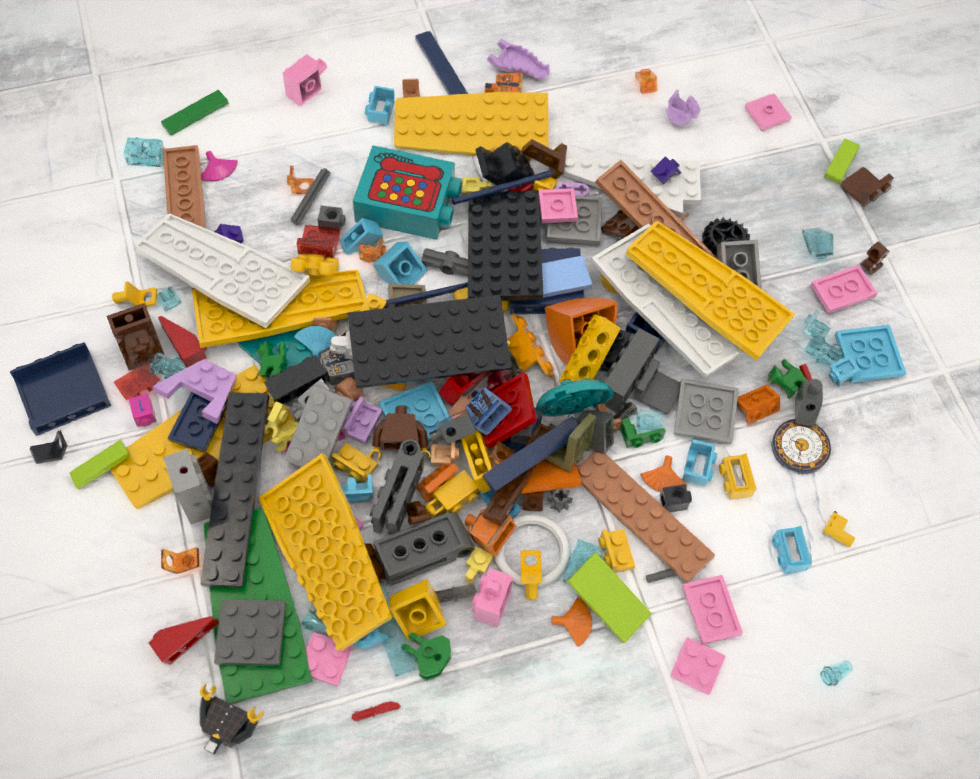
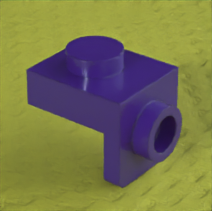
[651,156,682,184]
[214,224,244,244]

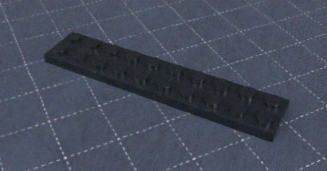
[200,392,269,588]

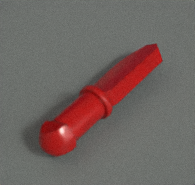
[351,701,400,722]

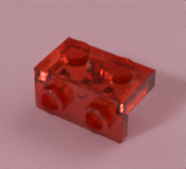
[113,362,161,402]

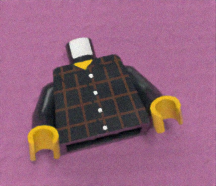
[199,683,264,755]

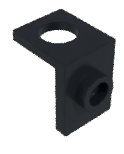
[29,430,68,464]

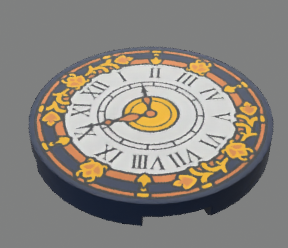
[771,419,831,474]

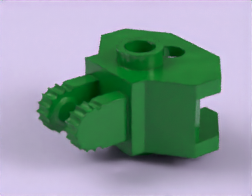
[401,633,451,681]

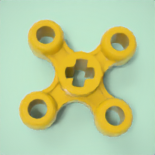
[290,254,339,276]

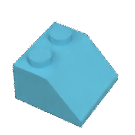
[373,242,428,285]

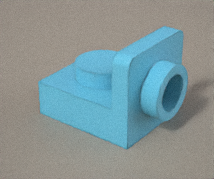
[828,355,860,387]

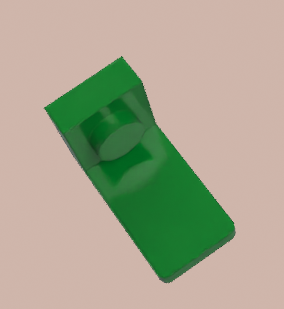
[620,418,666,448]

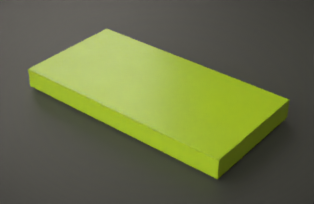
[566,552,652,643]

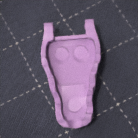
[487,39,550,80]

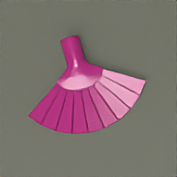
[201,151,238,181]

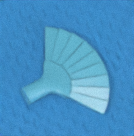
[294,326,337,360]

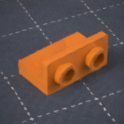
[737,384,780,424]
[415,463,459,502]

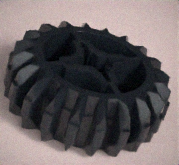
[702,217,750,258]

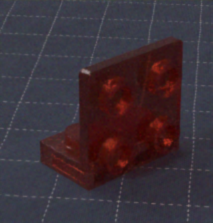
[296,225,340,259]

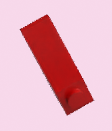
[158,316,207,368]
[439,372,492,406]
[148,616,219,665]

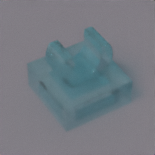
[157,286,182,312]

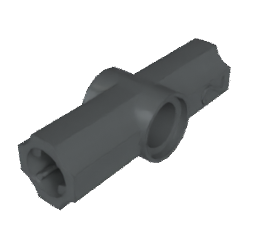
[421,248,468,276]

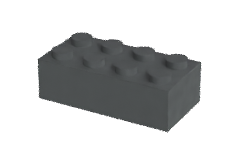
[602,328,659,414]

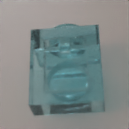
[803,310,831,342]

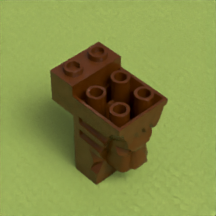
[106,303,166,371]

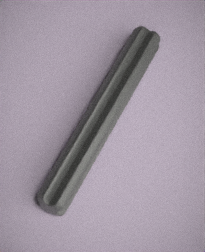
[291,168,330,225]

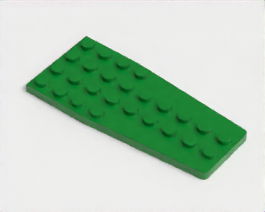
[204,508,313,704]

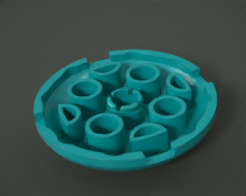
[536,378,614,417]

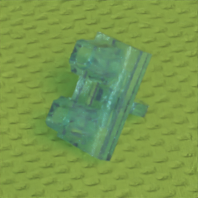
[804,335,843,365]
[149,352,186,379]

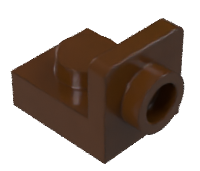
[197,452,218,488]
[523,491,544,511]

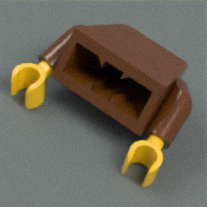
[369,405,431,460]

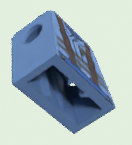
[466,388,512,436]

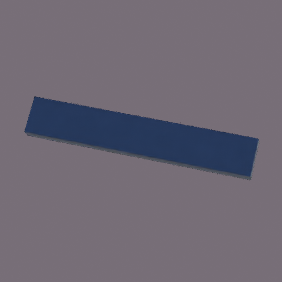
[415,30,468,95]
[482,416,579,493]

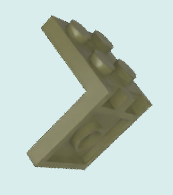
[545,413,596,472]

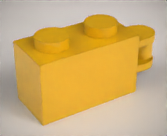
[425,470,479,518]

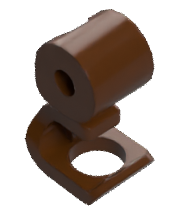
[859,241,890,275]

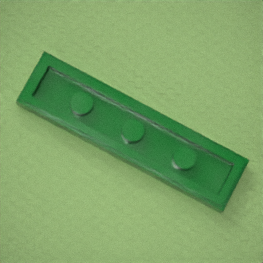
[161,89,229,136]

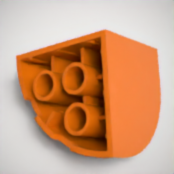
[545,298,617,365]

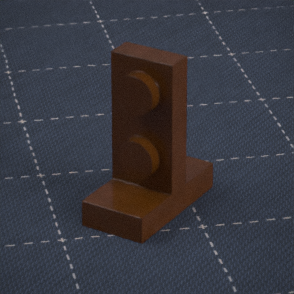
[521,139,567,179]

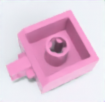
[282,54,327,106]
[472,568,513,627]

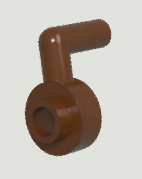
[407,501,431,525]

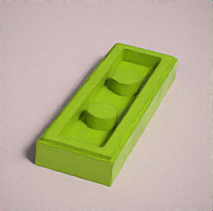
[824,138,860,184]
[69,439,130,490]

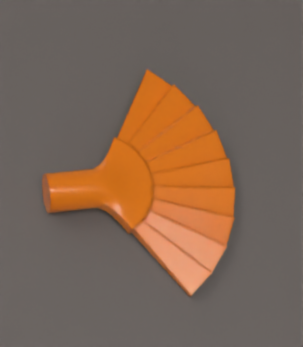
[640,455,688,492]
[551,597,592,647]

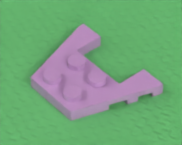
[153,359,237,424]

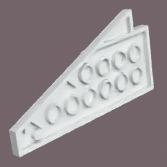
[562,157,701,217]

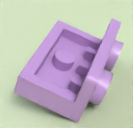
[343,396,383,445]

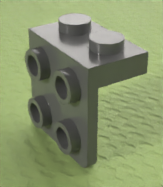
[633,359,680,414]

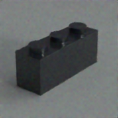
[264,355,329,405]

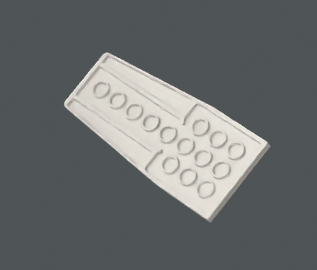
[135,214,310,328]
[591,224,745,377]

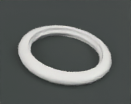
[495,515,571,587]

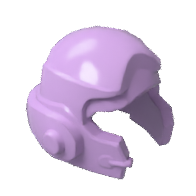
[666,89,701,126]

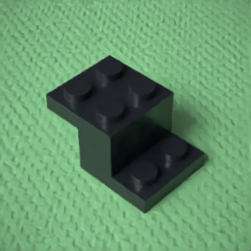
[475,142,534,185]

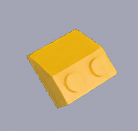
[389,579,446,641]

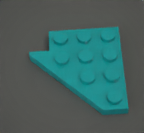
[238,328,312,372]

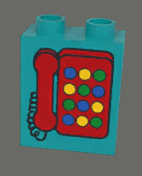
[353,145,463,240]

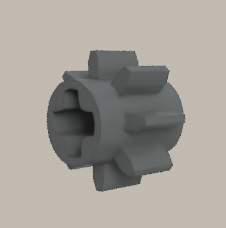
[547,489,573,513]

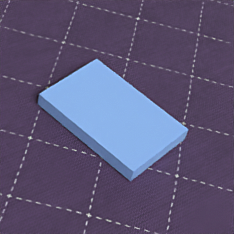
[542,256,592,298]

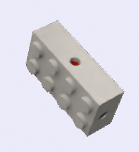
[284,385,354,467]
[163,449,213,525]

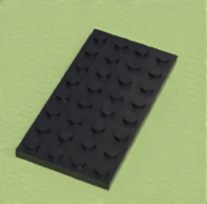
[468,190,543,301]
[347,295,512,389]

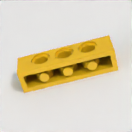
[558,314,621,382]

